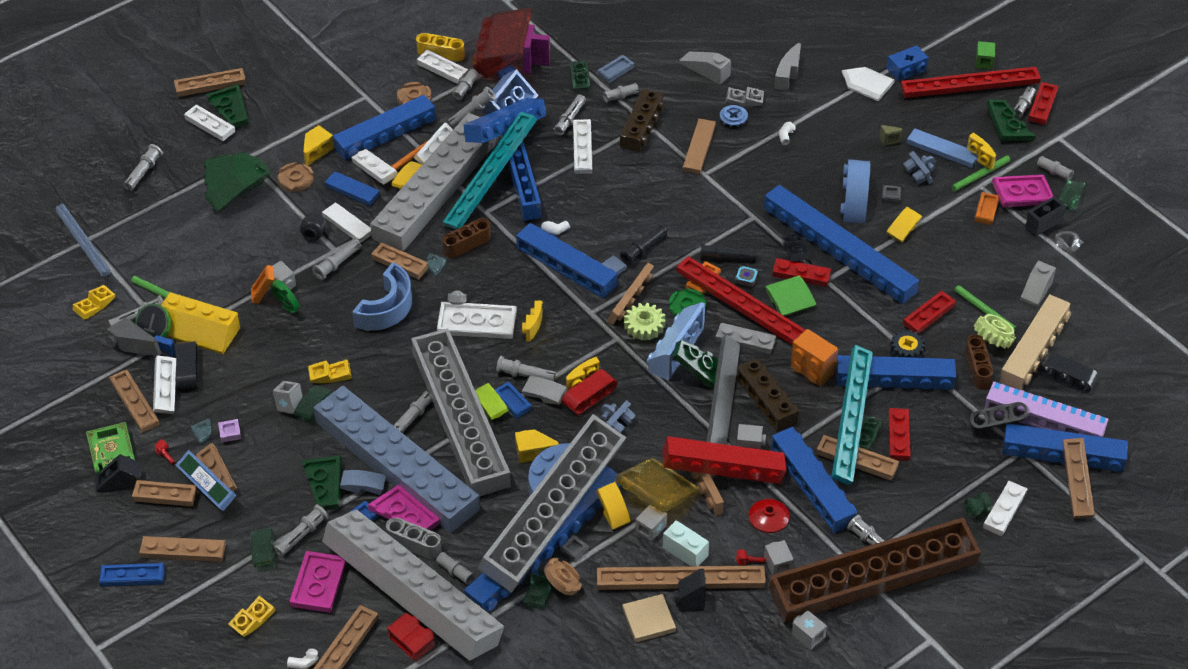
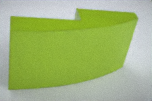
[475,383,509,420]

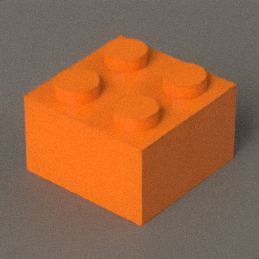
[791,329,838,387]

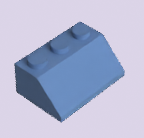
[481,69,538,115]

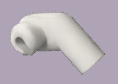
[778,122,796,145]
[541,221,570,236]
[287,649,319,669]

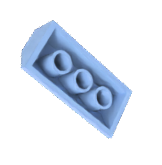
[647,302,705,380]

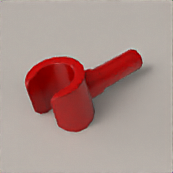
[155,439,175,465]
[735,549,766,566]

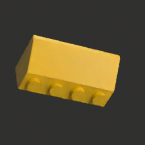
[161,292,241,354]

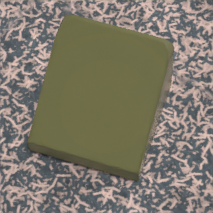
[880,125,902,146]

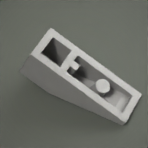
[679,51,731,84]

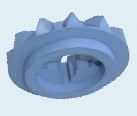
[720,105,748,127]

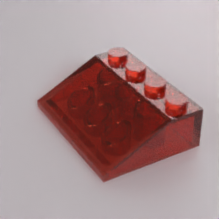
[471,8,532,79]

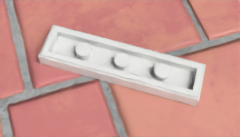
[573,120,592,174]

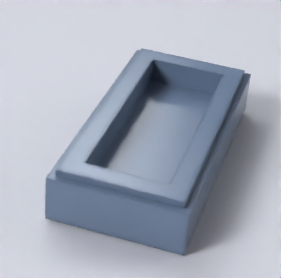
[597,55,634,83]

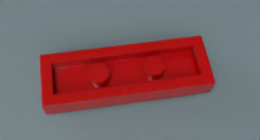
[1028,82,1059,125]
[772,258,831,287]
[903,291,956,334]
[888,408,910,461]

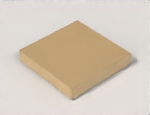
[622,594,676,643]

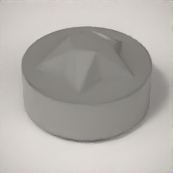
[448,290,467,303]

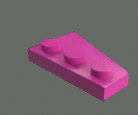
[368,485,440,531]

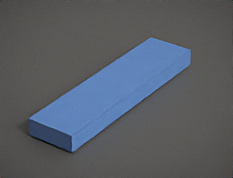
[907,128,978,168]

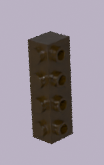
[620,89,665,152]
[736,358,799,432]

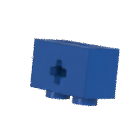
[887,46,929,81]

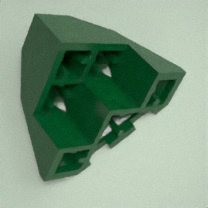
[203,152,272,212]

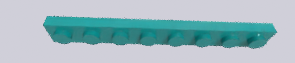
[443,112,537,230]
[831,345,873,485]

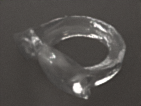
[1055,231,1084,252]

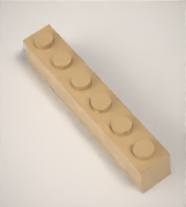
[999,294,1071,390]

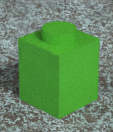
[975,42,995,69]

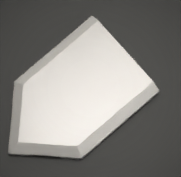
[842,67,895,101]

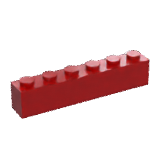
[662,436,786,484]

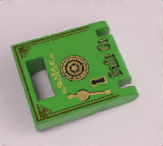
[86,422,135,474]

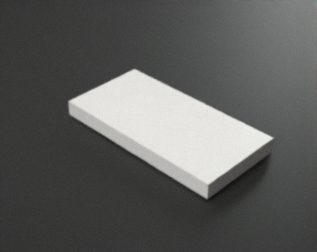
[437,302,517,339]

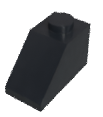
[96,454,141,492]
[674,569,706,611]

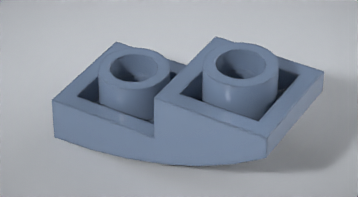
[340,470,386,495]

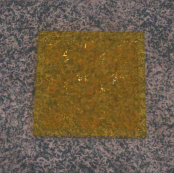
[615,457,699,513]

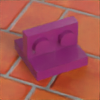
[523,24,550,73]

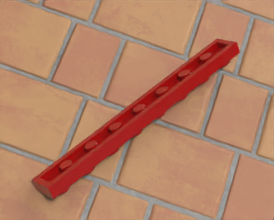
[901,67,1041,98]
[676,256,805,345]

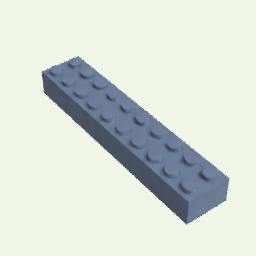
[313,386,480,534]

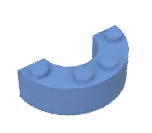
[840,159,870,223]
[352,262,412,331]
[528,443,570,495]

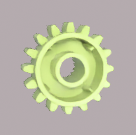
[624,303,666,340]
[974,314,1016,348]

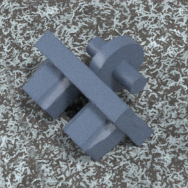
[903,151,936,185]
[601,400,636,433]

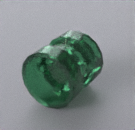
[964,492,993,518]

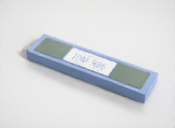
[176,450,237,511]

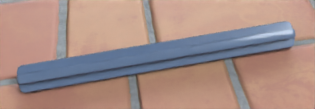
[55,204,111,277]

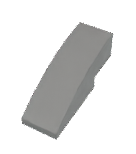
[774,43,801,90]

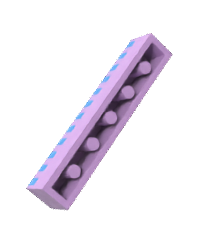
[984,382,1108,437]

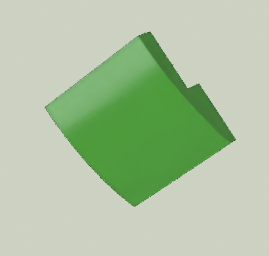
[765,275,816,317]

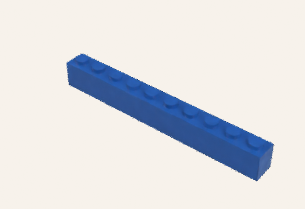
[764,185,919,304]
[464,466,622,612]

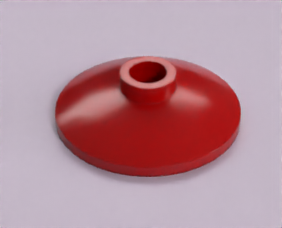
[749,499,790,533]

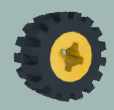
[890,330,925,358]

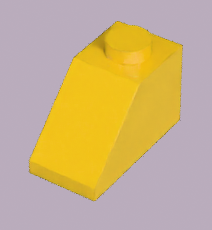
[303,125,334,165]
[515,429,558,463]

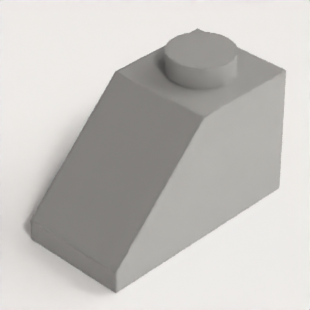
[1020,261,1056,307]

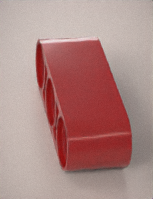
[562,369,617,415]

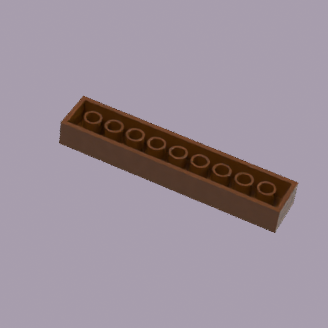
[769,517,981,623]

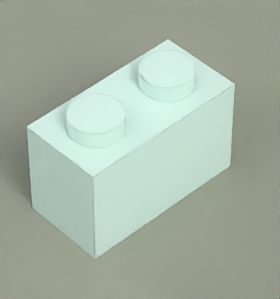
[663,521,709,567]

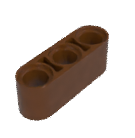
[443,218,491,258]
[965,334,993,390]

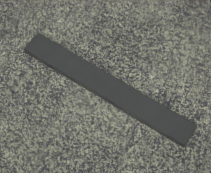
[706,335,740,445]

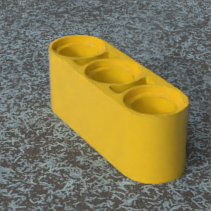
[416,33,465,62]

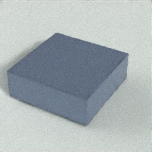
[602,255,626,275]

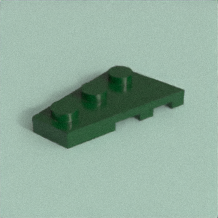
[206,84,249,128]
[986,100,1036,141]
[672,340,719,390]
[301,455,342,510]

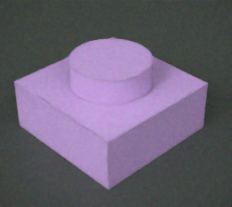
[218,419,241,443]

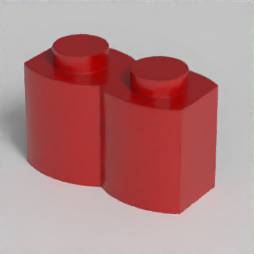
[386,613,435,662]

